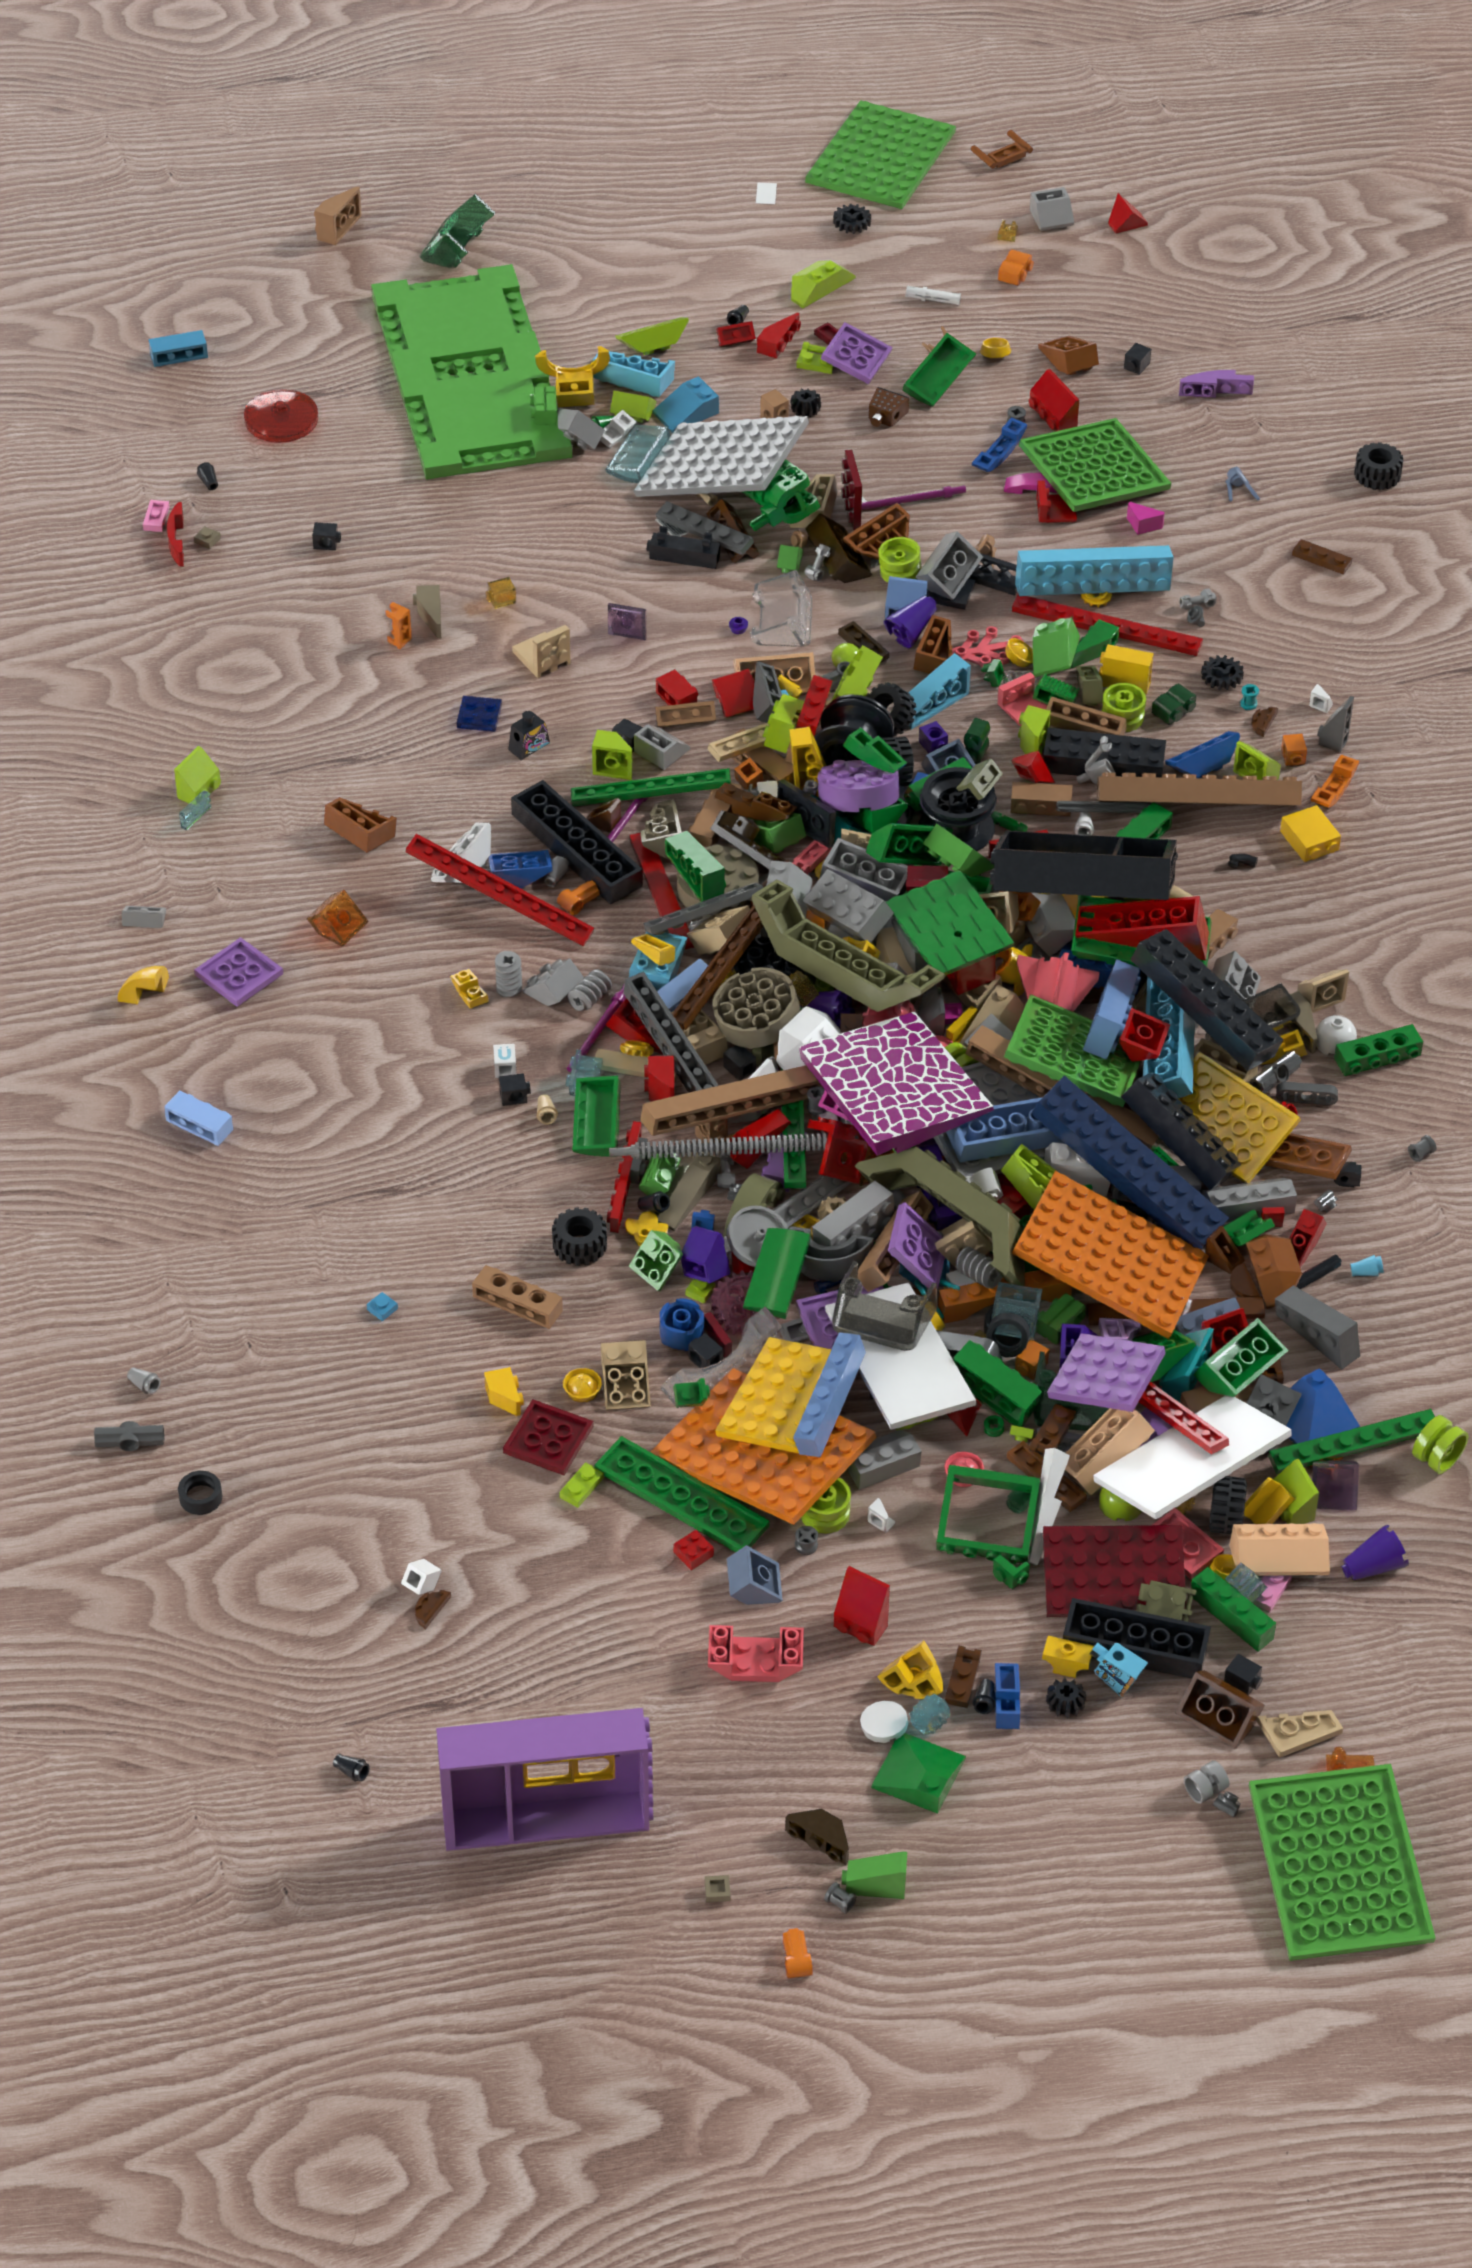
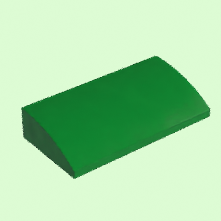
[902,333,976,407]
[572,1075,621,1157]
[743,1228,810,1320]

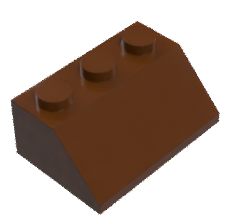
[1175,1670,1265,1749]

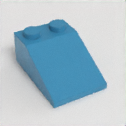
[652,376,719,433]

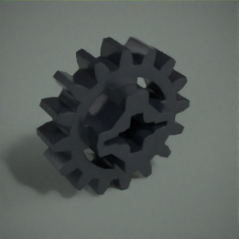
[833,204,871,234]
[1201,655,1244,690]

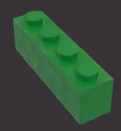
[1116,802,1173,839]
[1191,1567,1276,1652]

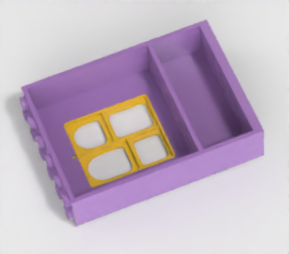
[436,1708,653,1851]

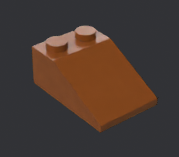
[1038,335,1099,375]

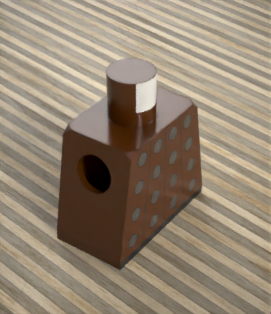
[868,387,909,427]

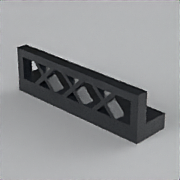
[968,553,1018,596]

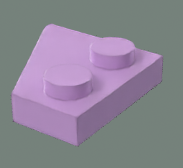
[1099,1318,1142,1341]

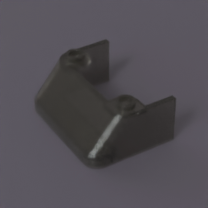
[832,1261,937,1351]

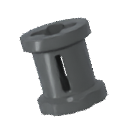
[807,1086,826,1115]
[1408,1135,1437,1162]
[824,1882,857,1914]

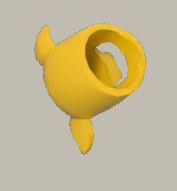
[995,944,1033,996]

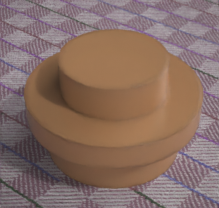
[791,530,808,549]

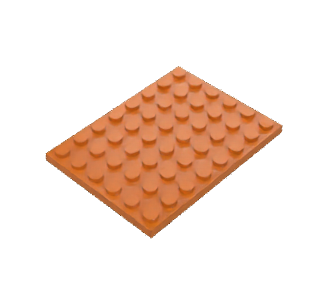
[1012,1170,1209,1339]
[651,1368,876,1525]

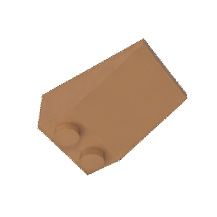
[314,186,362,245]

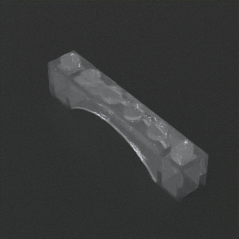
[661,1306,782,1409]

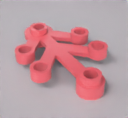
[952,626,1024,667]

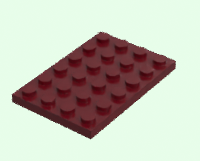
[1042,1525,1187,1617]

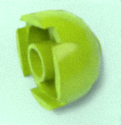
[1099,1487,1142,1521]

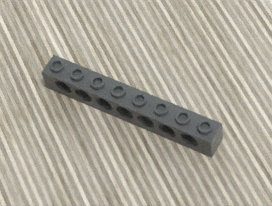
[623,971,719,1093]

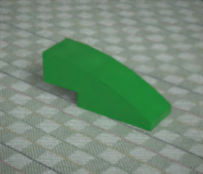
[843,727,907,773]

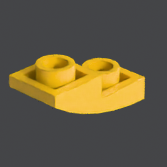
[450,969,489,1009]

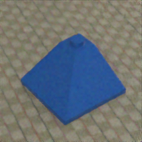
[488,850,553,889]
[1286,1368,1360,1444]

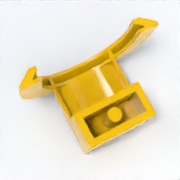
[535,346,610,407]

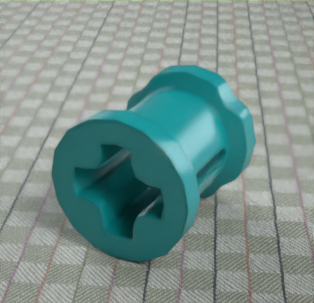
[1240,684,1259,710]

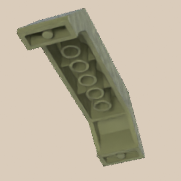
[751,879,945,1012]
[855,1147,1025,1292]

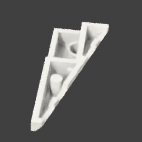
[1028,1448,1070,1565]

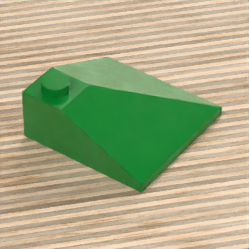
[1132,1330,1196,1382]
[871,1733,966,1814]

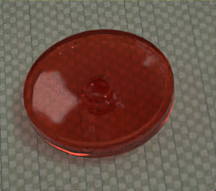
[244,389,318,443]

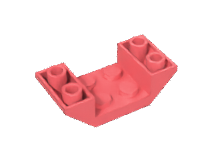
[708,1625,804,1682]

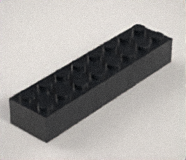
[511,780,643,904]
[1131,929,1284,1071]

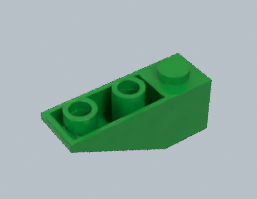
[1071,619,1119,668]

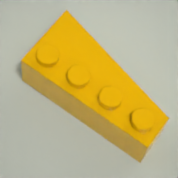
[789,727,827,797]

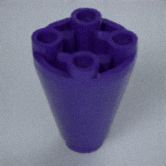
[797,990,855,1029]

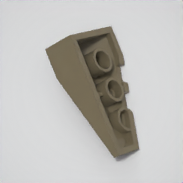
[641,799,682,859]
[657,1152,721,1231]

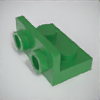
[1223,1210,1275,1247]

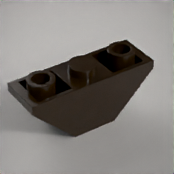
[785,1809,849,1865]

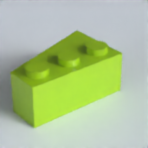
[831,645,883,701]
[762,694,804,753]
[1001,1144,1058,1210]

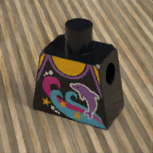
[508,711,550,760]

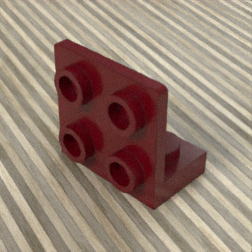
[906,866,948,893]

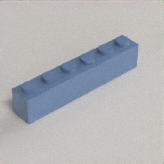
[793,1332,866,1457]

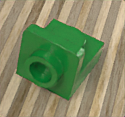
[673,1378,710,1408]

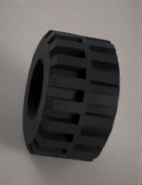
[1354,442,1404,490]
[866,682,917,737]
[881,736,914,787]
[552,1207,607,1266]
[1209,1476,1247,1535]

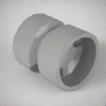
[1184,1760,1230,1804]

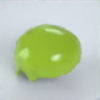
[831,643,859,668]

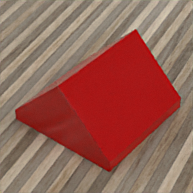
[1119,1008,1171,1061]
[1201,1308,1248,1357]

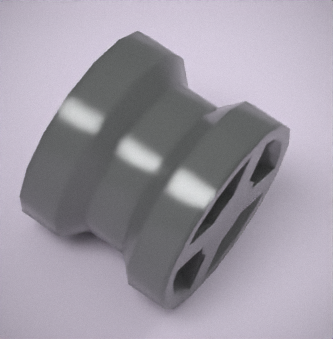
[1007,406,1026,423]
[795,1526,818,1555]

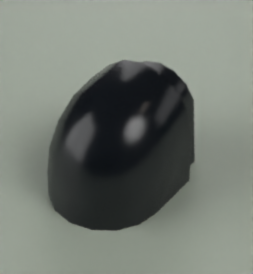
[1334,1161,1362,1188]

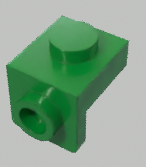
[993,1555,1030,1590]

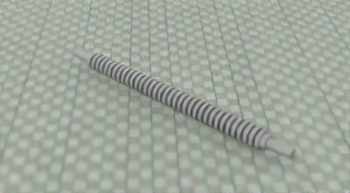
[609,1133,858,1159]

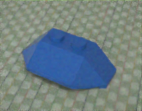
[1165,731,1240,779]

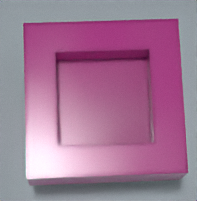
[944,1003,963,1025]

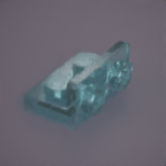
[566,1049,603,1096]

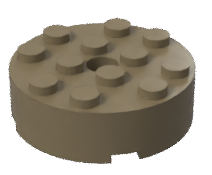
[677,844,759,911]
[712,968,800,1049]

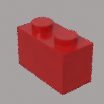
[656,669,698,705]

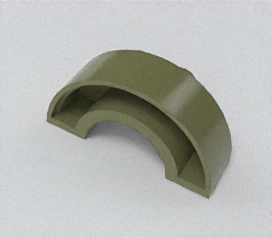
[723,1173,786,1238]

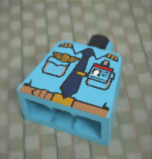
[1089,1643,1148,1697]

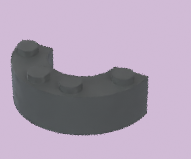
[789,1226,874,1282]

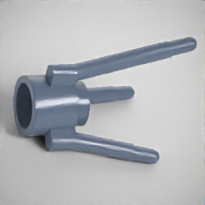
[1225,466,1260,502]

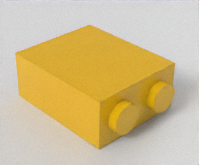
[1099,644,1154,695]
[1280,805,1341,862]

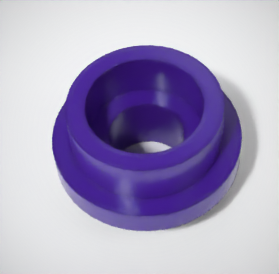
[729,617,748,634]

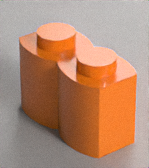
[998,249,1034,286]

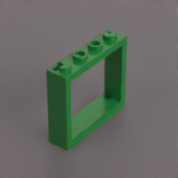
[936,1465,1040,1565]

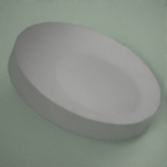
[727,1206,788,1267]

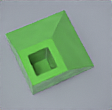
[629,1230,683,1291]

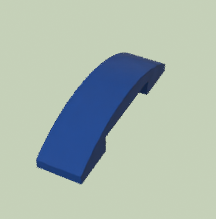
[972,417,1027,472]

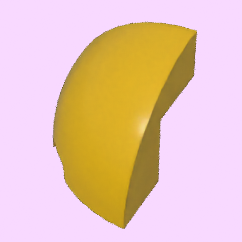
[118,966,169,1004]
[877,1640,943,1699]

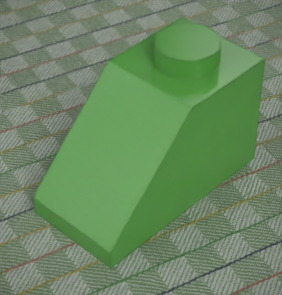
[777,545,804,574]

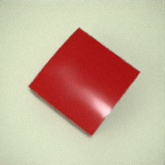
[712,669,755,717]

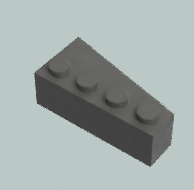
[1275,1285,1360,1370]

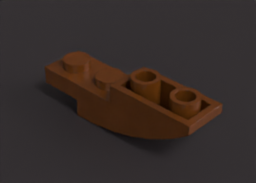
[715,783,797,821]

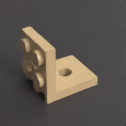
[512,625,571,678]
[935,1218,993,1269]

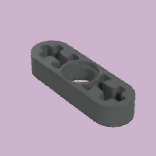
[1276,1082,1338,1105]

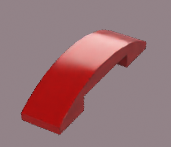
[167,502,184,567]

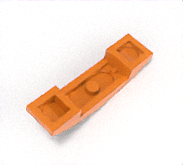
[1310,755,1359,808]

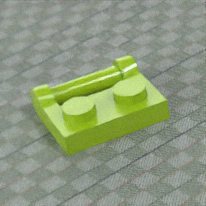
[796,341,835,374]

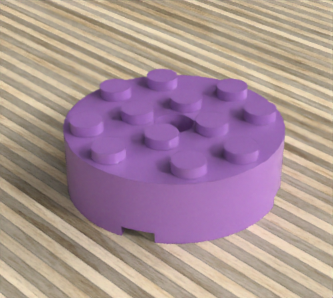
[818,760,899,812]

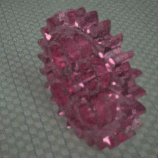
[711,1270,780,1337]

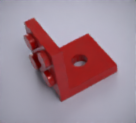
[807,1117,868,1184]

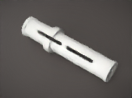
[906,285,961,305]

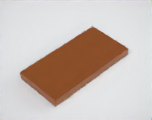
[1265,1133,1352,1180]

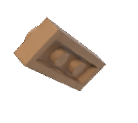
[655,701,716,727]

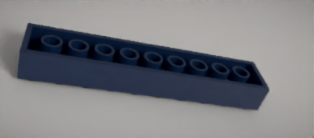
[1031,1075,1229,1250]

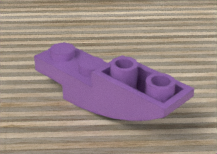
[1179,370,1254,398]

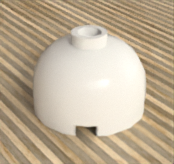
[1316,1015,1357,1055]

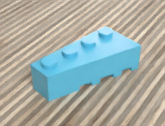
[593,351,675,397]
[908,653,971,729]

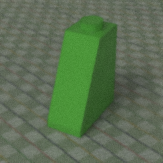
[841,1851,907,1899]

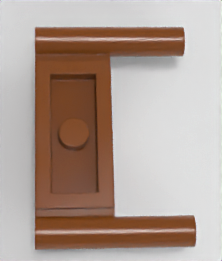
[970,130,1033,169]

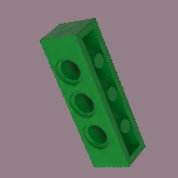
[1334,1024,1424,1076]

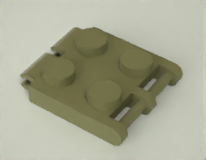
[1136,1580,1196,1622]

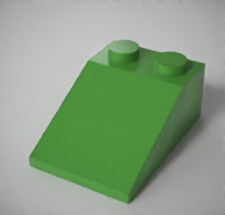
[1033,617,1080,677]
[742,813,806,853]

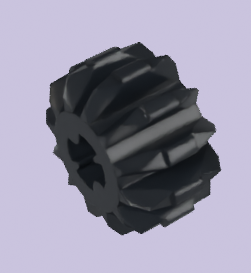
[790,388,821,418]
[1046,1677,1086,1719]

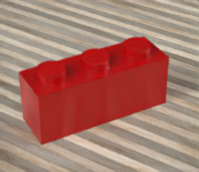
[796,675,833,736]

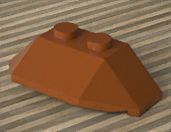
[843,503,910,560]
[1245,1234,1302,1309]

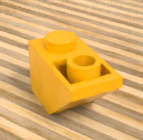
[484,1367,524,1416]

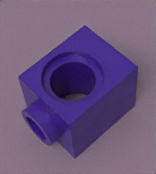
[918,721,948,754]

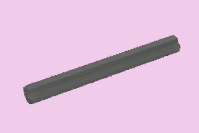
[1056,801,1152,813]

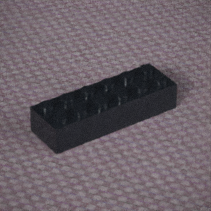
[1043,728,1166,778]
[1121,1072,1241,1191]
[1063,1598,1211,1679]

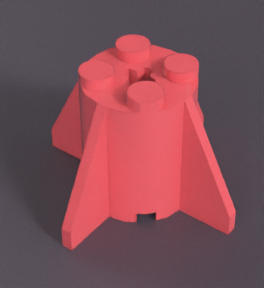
[1016,952,1100,1012]

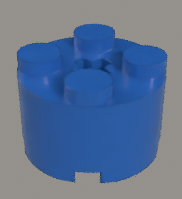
[659,1298,704,1351]

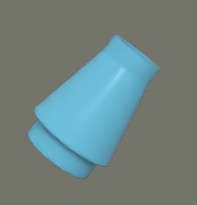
[1350,1255,1384,1276]

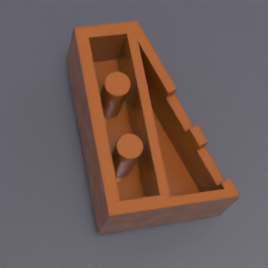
[913,615,952,674]
[324,797,397,853]

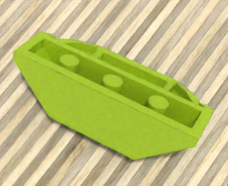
[791,260,856,308]
[615,317,689,355]

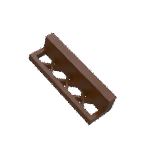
[706,499,760,563]

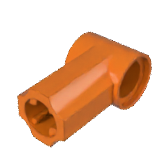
[557,880,599,915]
[783,1928,813,1978]

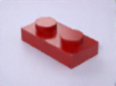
[716,321,756,346]

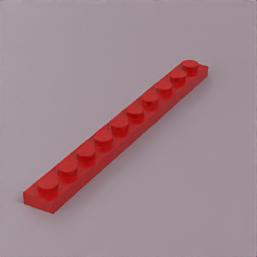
[1012,594,1203,656]
[406,833,594,947]

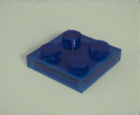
[456,696,502,732]

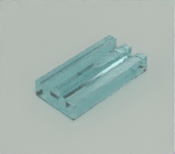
[179,790,211,831]

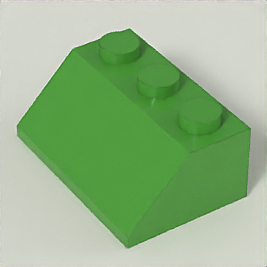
[923,824,994,877]

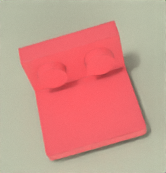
[997,672,1047,726]

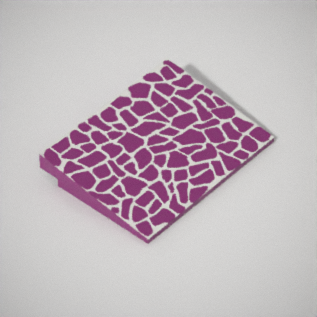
[798,1012,994,1156]

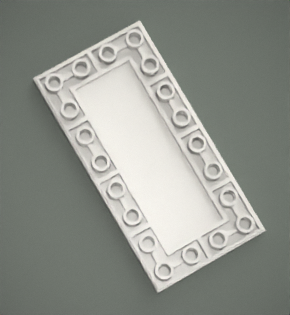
[825,1282,976,1430]
[1093,1395,1292,1519]

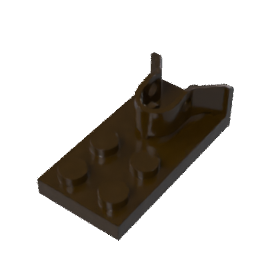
[710,810,786,869]

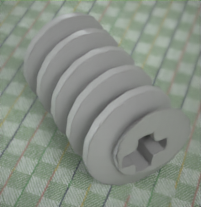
[495,951,522,997]
[568,969,612,1011]
[956,1247,1003,1289]

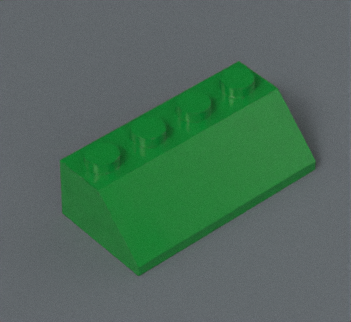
[866,823,953,866]
[1193,1318,1289,1397]
[953,1340,1042,1427]

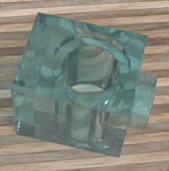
[1225,1562,1268,1603]

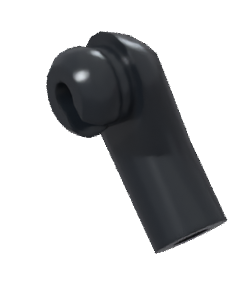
[1228,853,1258,868]

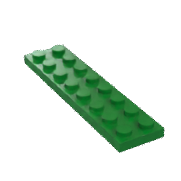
[594,1436,770,1552]

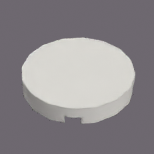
[860,1701,908,1743]

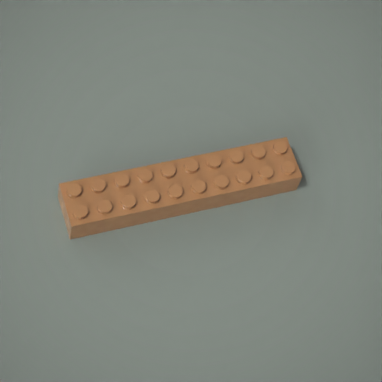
[1097,772,1302,806]

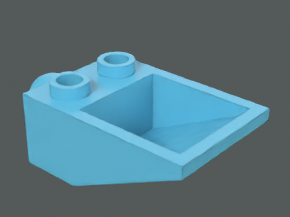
[629,932,687,991]

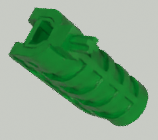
[742,459,820,531]

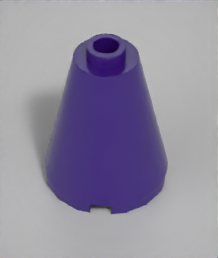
[884,596,937,648]
[1341,1525,1409,1580]

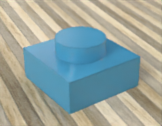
[366,1292,398,1321]

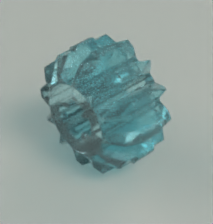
[909,1694,951,1735]

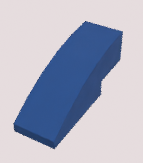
[995,1663,1020,1729]

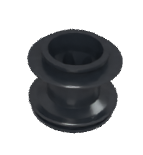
[814,694,894,766]
[919,767,997,851]

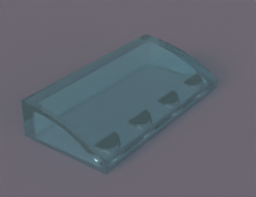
[605,425,671,483]

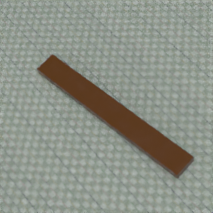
[672,905,764,1030]
[1086,1296,1265,1326]

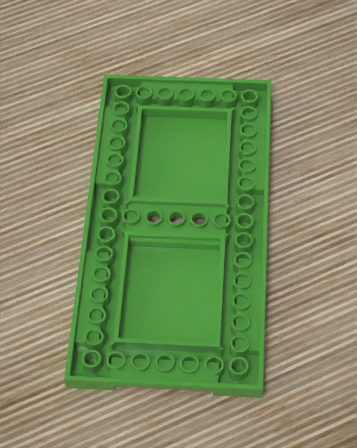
[371,264,572,480]

